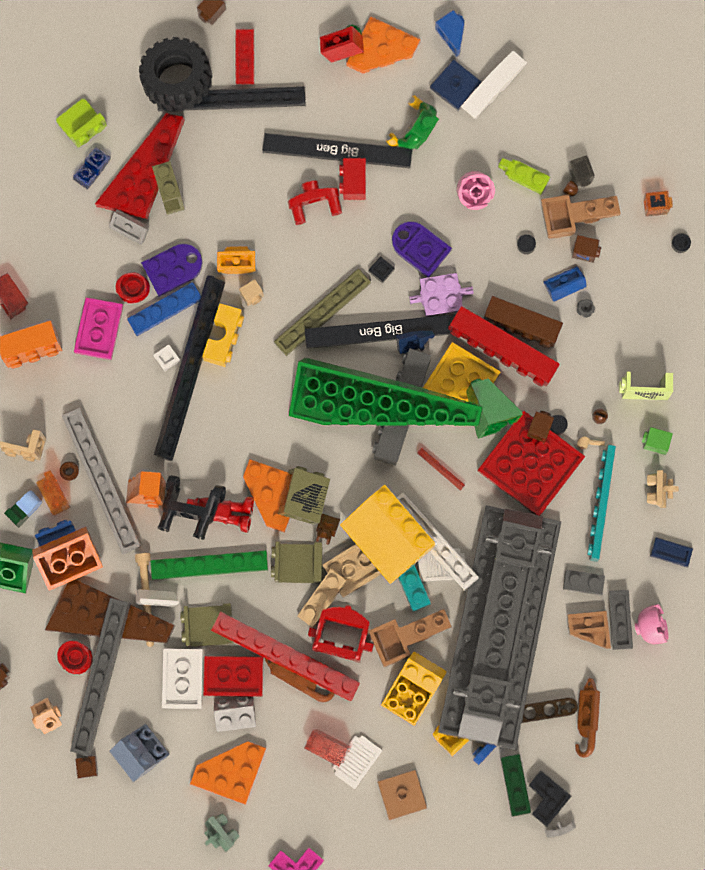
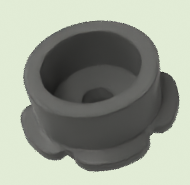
[576,299,595,318]

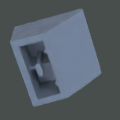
[110,724,170,782]

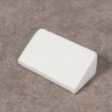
[136,589,179,607]

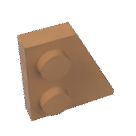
[567,611,611,649]

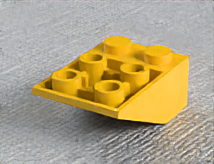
[381,651,447,726]

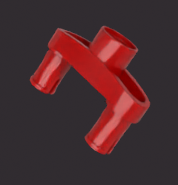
[288,180,342,225]

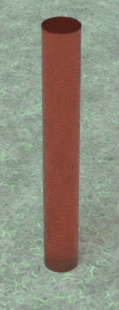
[417,448,465,491]

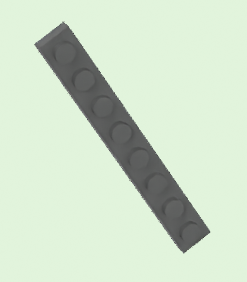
[70,598,131,756]

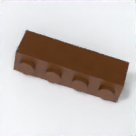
[483,296,563,348]

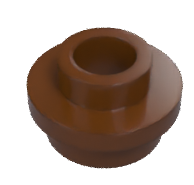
[60,461,79,481]

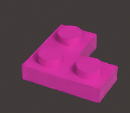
[268,848,324,870]

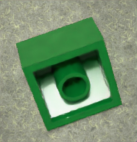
[0,542,34,594]

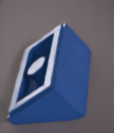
[543,266,587,302]

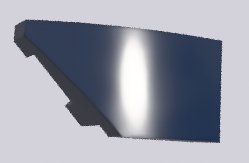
[396,331,435,354]

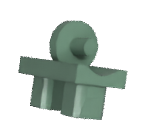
[204,813,240,852]

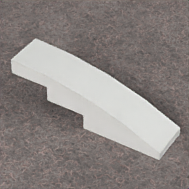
[461,51,527,119]

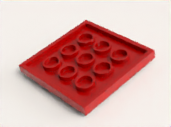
[477,411,585,516]

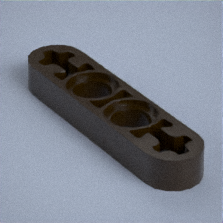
[522,698,578,723]

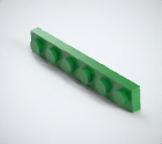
[151,550,268,580]

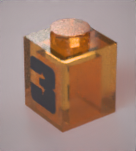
[643,191,673,217]

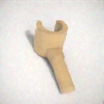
[577,437,605,450]

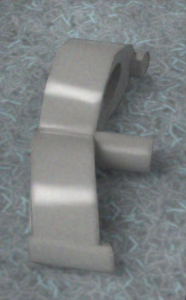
[544,820,576,838]

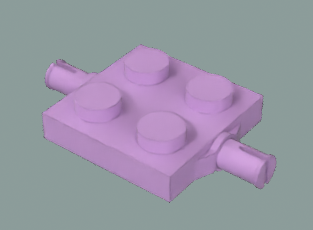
[409,273,474,317]

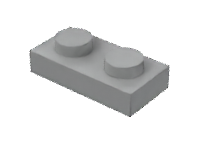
[109,209,149,244]

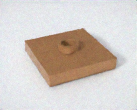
[378,770,427,820]

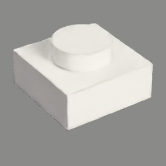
[153,345,180,372]

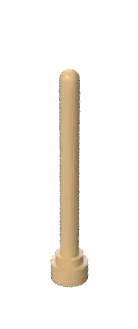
[135,553,154,647]

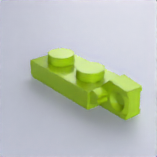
[498,158,550,195]

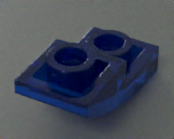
[73,147,111,190]

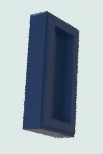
[650,537,693,568]

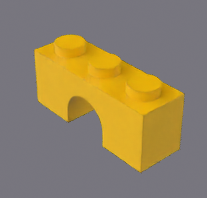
[202,303,244,367]

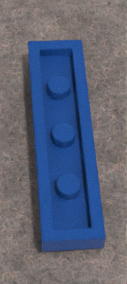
[127,282,201,336]

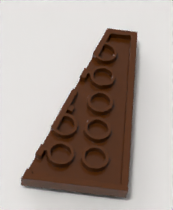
[45,580,175,644]

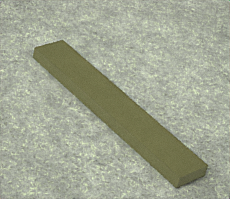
[274,268,371,357]

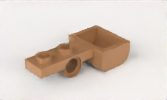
[541,195,621,239]
[368,609,452,668]

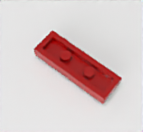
[236,29,255,84]

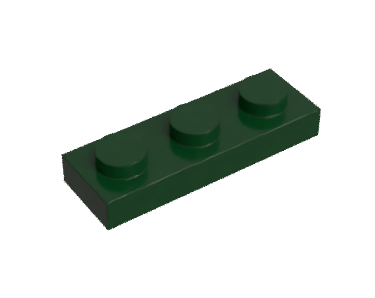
[500,754,531,817]

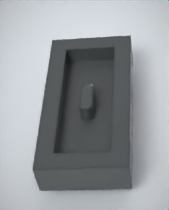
[563,570,605,596]

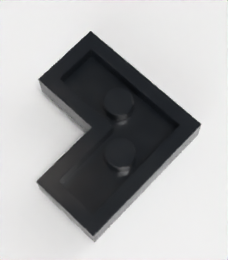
[528,771,572,827]

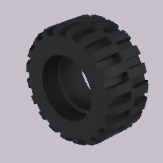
[139,37,213,111]

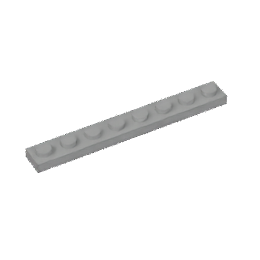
[62,408,141,555]

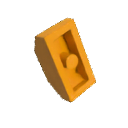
[217,246,256,274]

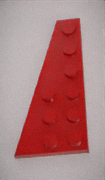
[95,113,185,219]

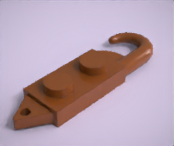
[265,658,335,702]
[575,678,600,758]

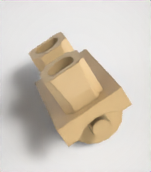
[647,470,679,508]

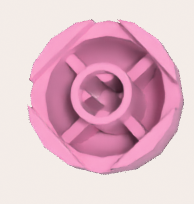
[456,171,495,210]
[635,604,669,644]

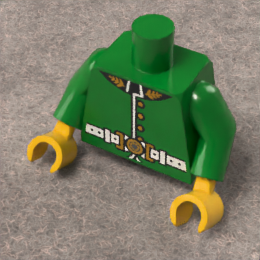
[385,95,439,150]

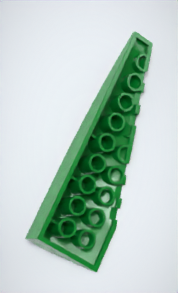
[289,357,483,426]

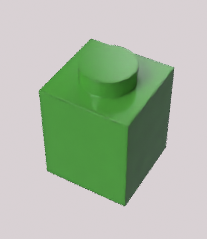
[642,427,673,455]

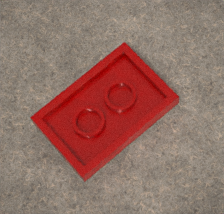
[203,656,263,697]

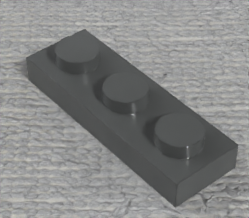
[609,590,633,650]

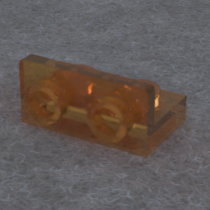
[36,470,70,516]

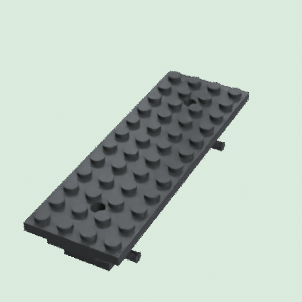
[438,505,562,750]

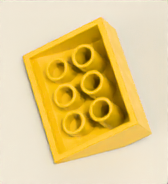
[340,485,436,584]

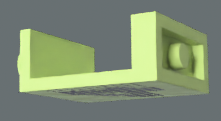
[619,372,673,400]

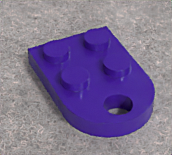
[392,222,452,278]
[141,244,203,297]

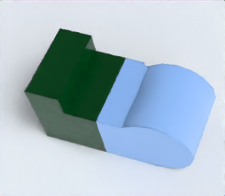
[4,490,42,528]

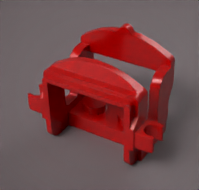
[308,605,374,663]

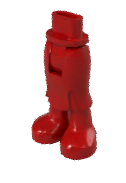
[187,497,254,533]

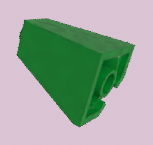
[466,378,523,439]

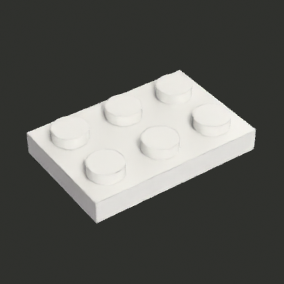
[162,649,203,709]

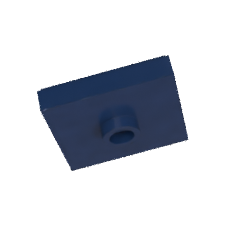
[430,60,482,111]

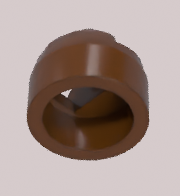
[562,180,578,197]
[592,408,608,424]

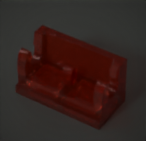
[0,273,28,320]
[304,729,351,767]

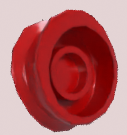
[115,272,150,304]
[57,641,93,674]

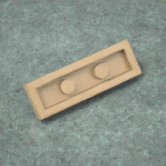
[297,569,348,628]

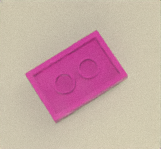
[74,298,124,360]

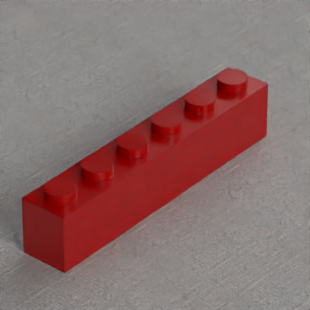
[448,306,560,387]

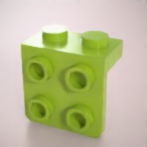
[56,99,107,148]

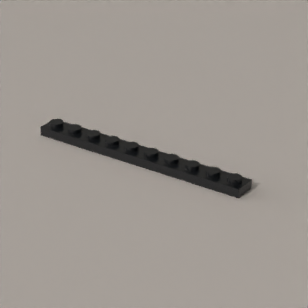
[154,275,226,461]

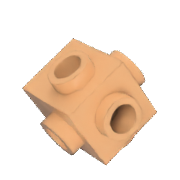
[30,698,62,734]

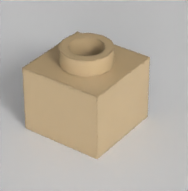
[239,279,264,306]

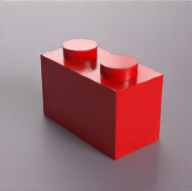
[320,26,364,63]
[339,158,366,200]

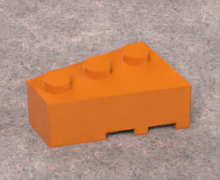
[126,471,166,508]

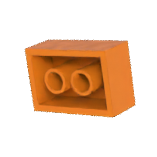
[0,320,62,369]
[32,527,103,591]

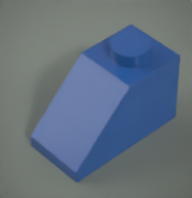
[435,10,465,57]

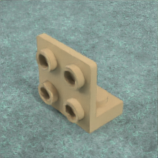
[0,429,46,462]

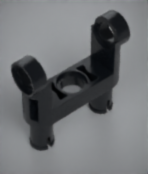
[157,475,226,540]

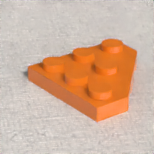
[346,17,420,74]
[243,459,292,533]
[190,741,266,805]

